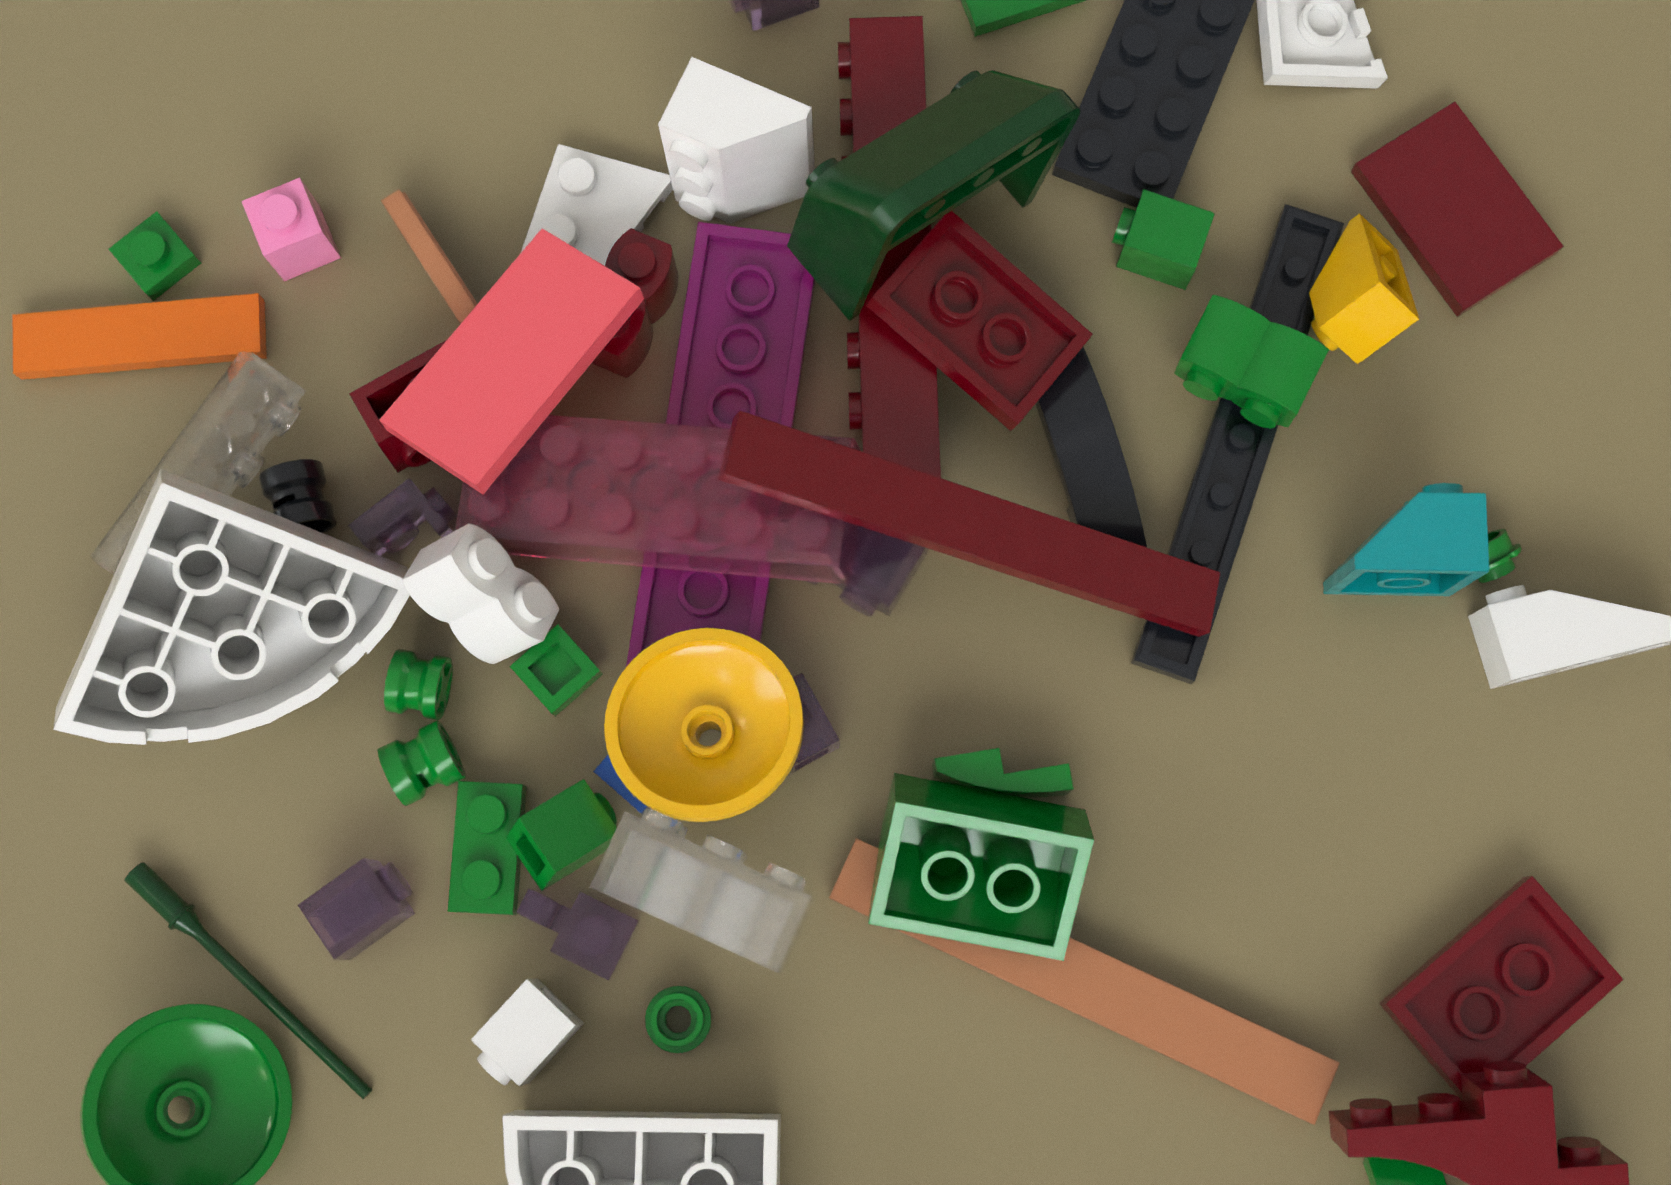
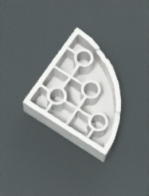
[53,469,410,745]
[502,1110,781,1185]

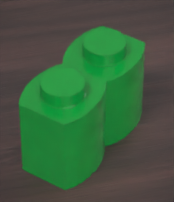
[1174,295,1329,429]

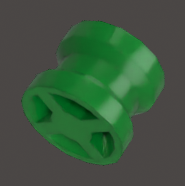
[384,649,453,720]

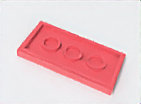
[379,228,645,495]

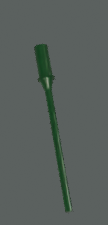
[124,862,373,1099]

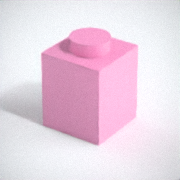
[241,178,341,281]

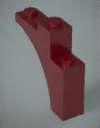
[1329,1061,1629,1185]

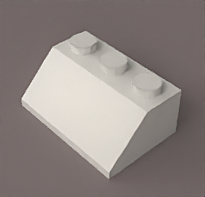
[658,57,815,223]

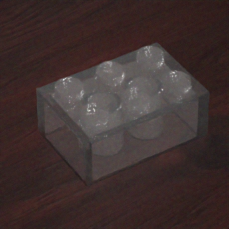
[590,807,814,973]

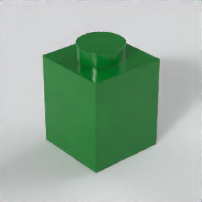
[1112,189,1215,290]
[506,779,621,891]

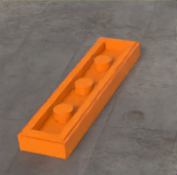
[12,293,267,380]

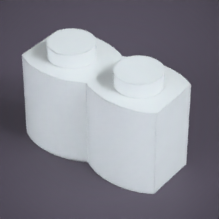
[402,523,559,664]

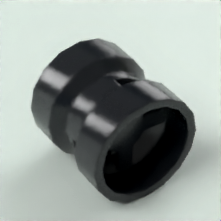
[259,459,337,533]

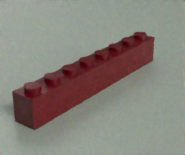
[838,16,941,478]

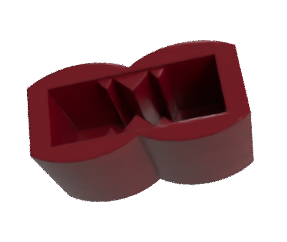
[592,228,678,378]

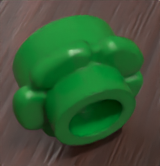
[1478,529,1522,583]

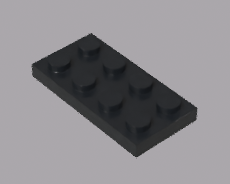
[1052,0,1255,208]

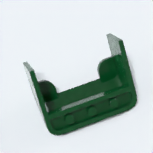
[787,70,1081,321]

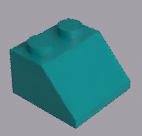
[1323,483,1489,596]

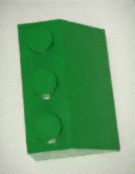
[868,773,1094,961]

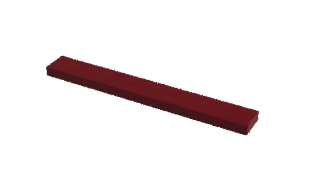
[717,410,1221,637]

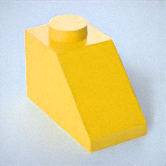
[1309,213,1419,364]

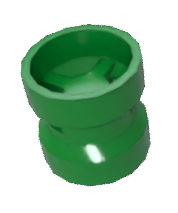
[377,720,466,806]

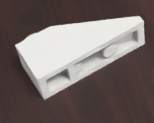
[1468,585,1671,689]

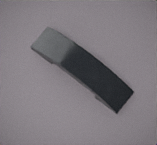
[1036,347,1147,547]

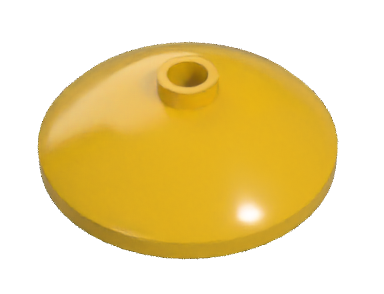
[604,628,804,822]

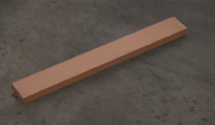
[829,838,1340,1125]

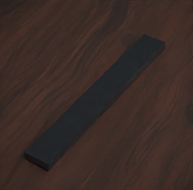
[1131,204,1344,684]

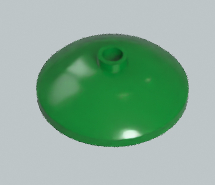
[80,1004,292,1185]

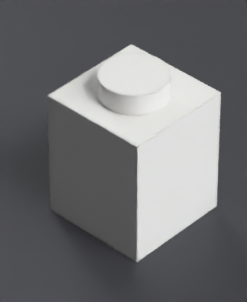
[471,978,584,1086]

